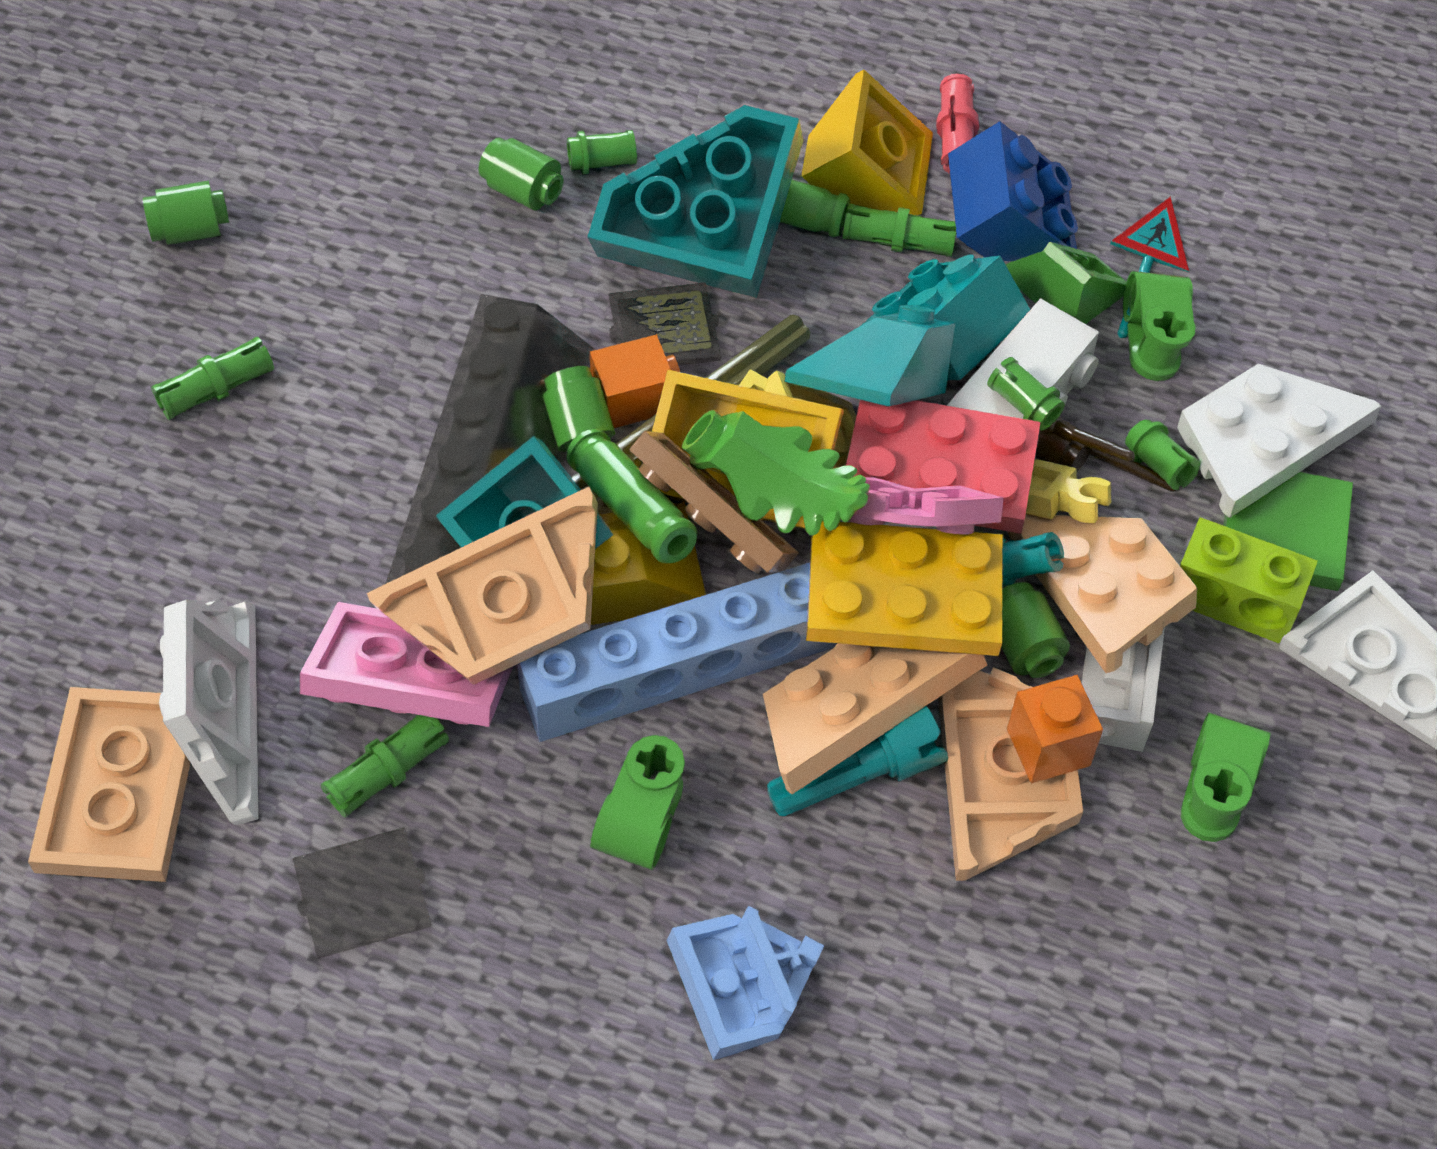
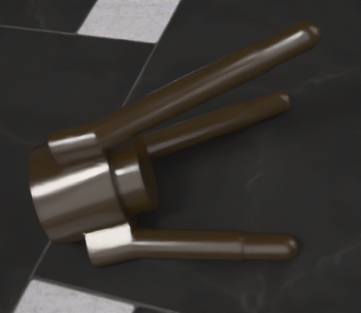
[1035,417,1176,517]

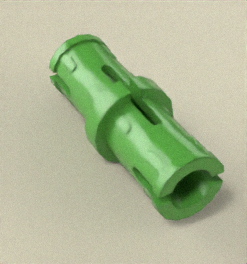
[843,203,956,257]
[151,336,274,420]
[321,715,449,818]

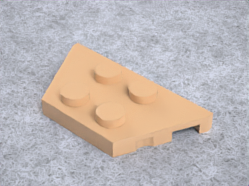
[367,487,598,685]
[1007,514,1197,673]
[763,643,987,794]
[938,667,1083,881]

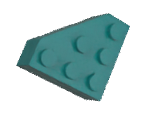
[587,105,803,298]

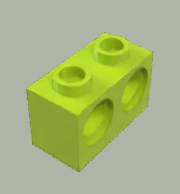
[1180,517,1318,644]

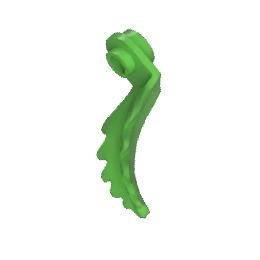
[682,410,870,535]

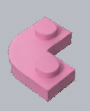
[849,477,1003,534]

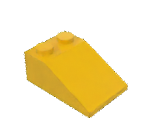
[652,370,844,529]

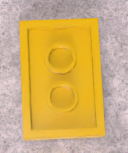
[806,521,1002,656]

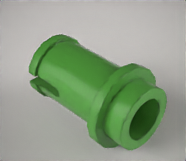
[567,130,637,175]
[987,357,1065,430]
[1125,420,1200,490]

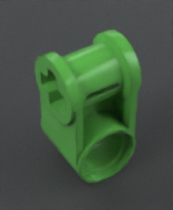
[1123,271,1196,381]
[1181,712,1271,842]
[590,735,685,870]

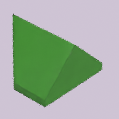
[1005,242,1127,324]

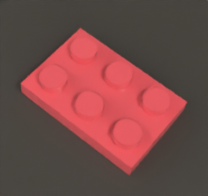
[846,400,1041,534]

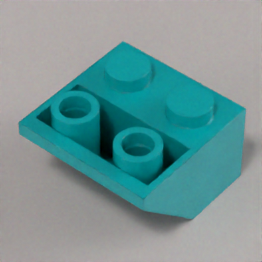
[862,255,1031,381]

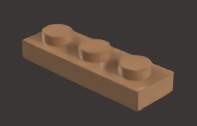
[629,431,799,574]

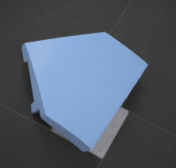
[667,906,824,1060]

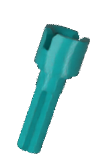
[767,706,948,816]

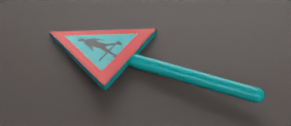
[1110,196,1189,338]

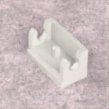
[1081,627,1165,752]

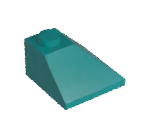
[785,305,955,406]
[436,436,614,550]

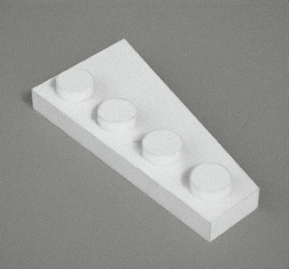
[1279,570,1437,750]

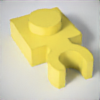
[1026,459,1111,523]

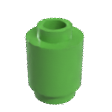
[478,137,564,211]
[143,180,230,245]
[543,366,615,452]
[1001,582,1070,678]

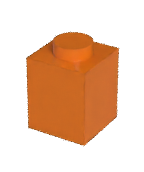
[590,334,680,428]
[1007,675,1103,784]

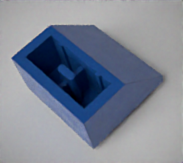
[948,121,1078,261]

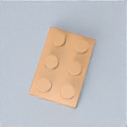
[28,687,190,882]

